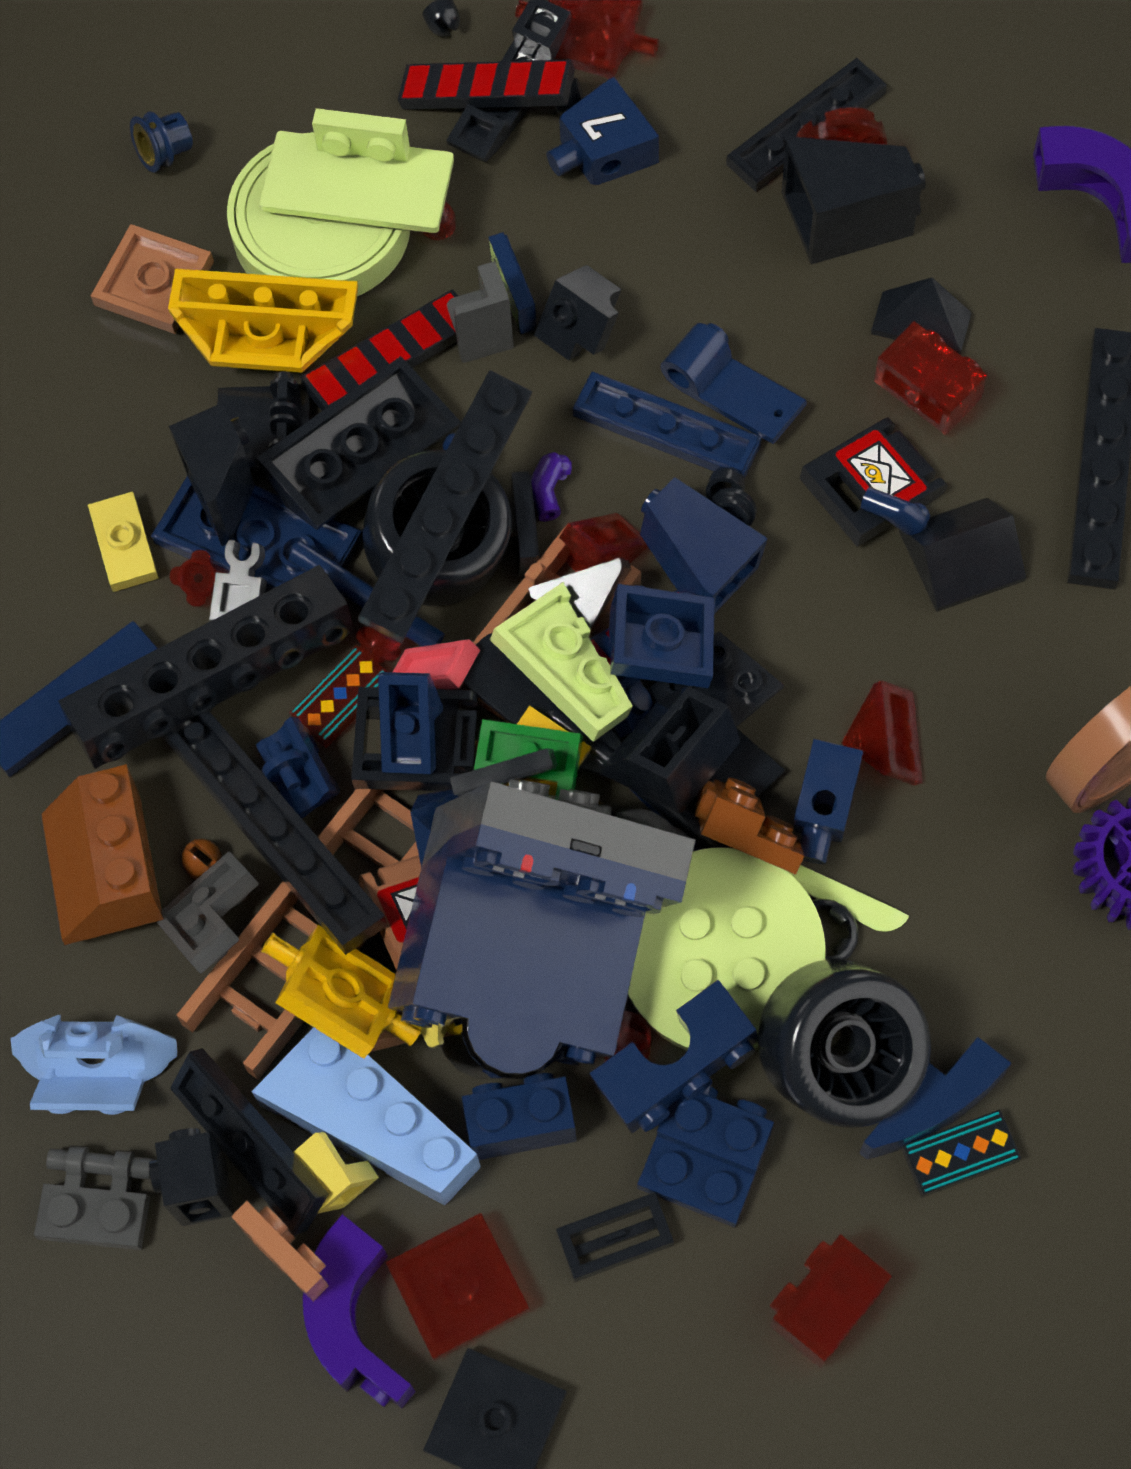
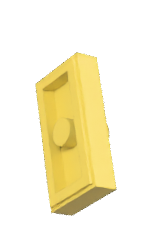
[88,491,159,592]

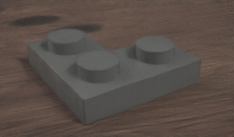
[156,851,259,974]

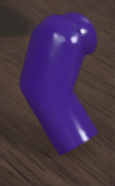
[531,452,572,522]

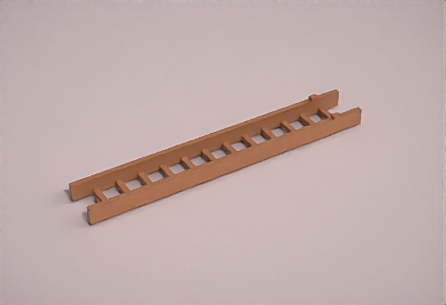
[176,525,641,1080]

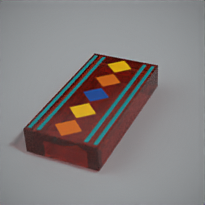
[289,645,388,748]

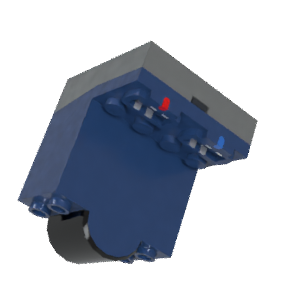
[388,781,695,1080]

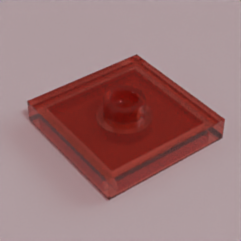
[386,1213,530,1362]

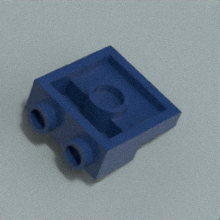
[608,584,714,688]
[637,1086,774,1228]

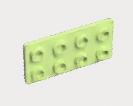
[259,108,454,233]

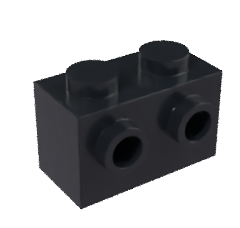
[149,1128,234,1226]

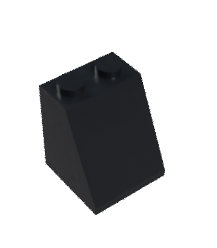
[781,137,926,265]

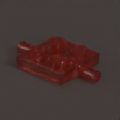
[515,0,660,79]

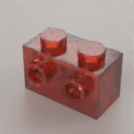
[874,321,987,435]
[770,1234,892,1369]

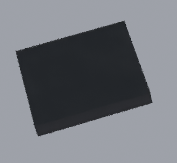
[899,498,1026,612]

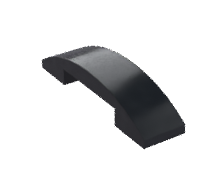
[446,0,572,162]

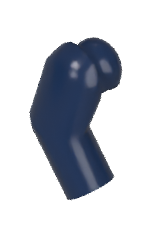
[861,487,930,535]

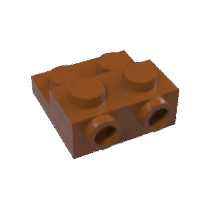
[694,777,804,874]

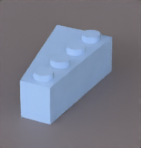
[252,1027,481,1205]

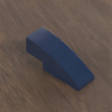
[859,1037,1011,1160]

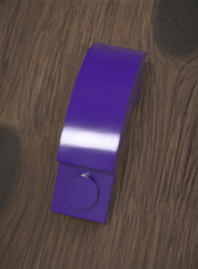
[1033,126,1131,263]
[303,1214,416,1409]

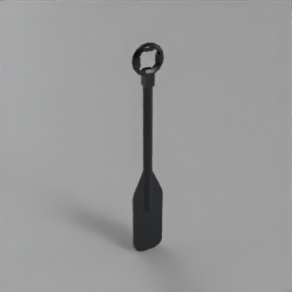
[463,633,859,960]

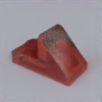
[559,513,648,572]

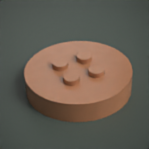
[1046,686,1131,813]

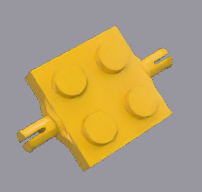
[261,925,422,1059]

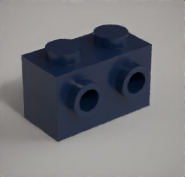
[462,1073,577,1160]

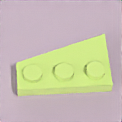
[490,582,632,742]

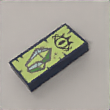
[488,232,537,335]

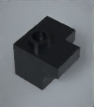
[534,265,622,361]

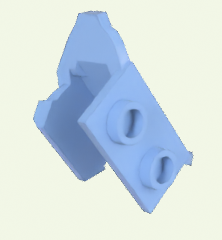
[11,1015,178,1115]

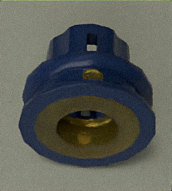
[130,111,193,173]

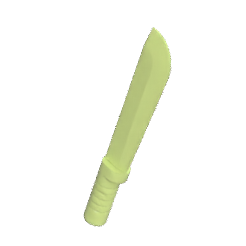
[787,865,909,932]

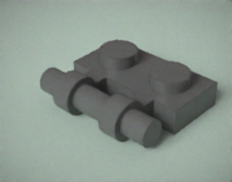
[34,1145,154,1250]

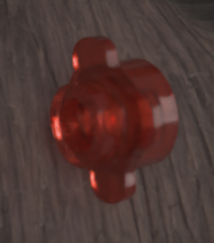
[170,550,224,607]

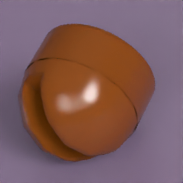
[182,838,223,880]

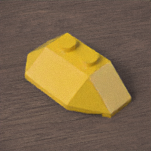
[168,269,358,373]

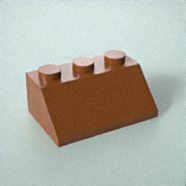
[41,764,164,945]

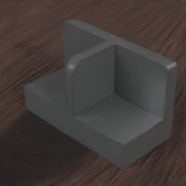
[447,261,514,363]

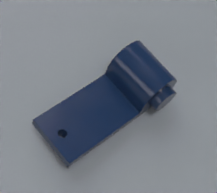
[660,323,807,444]

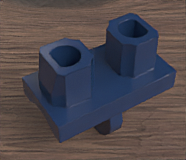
[256,717,341,819]

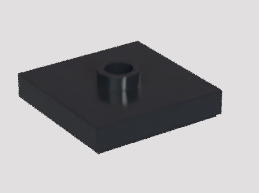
[423,1348,567,1469]

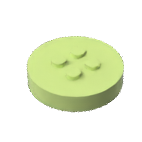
[227,132,410,296]
[628,848,825,1051]

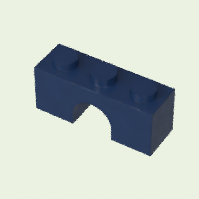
[590,980,758,1134]

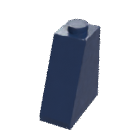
[640,477,768,614]

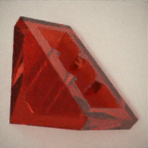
[841,680,923,786]

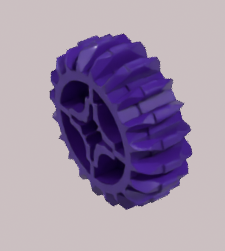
[1073,797,1131,930]

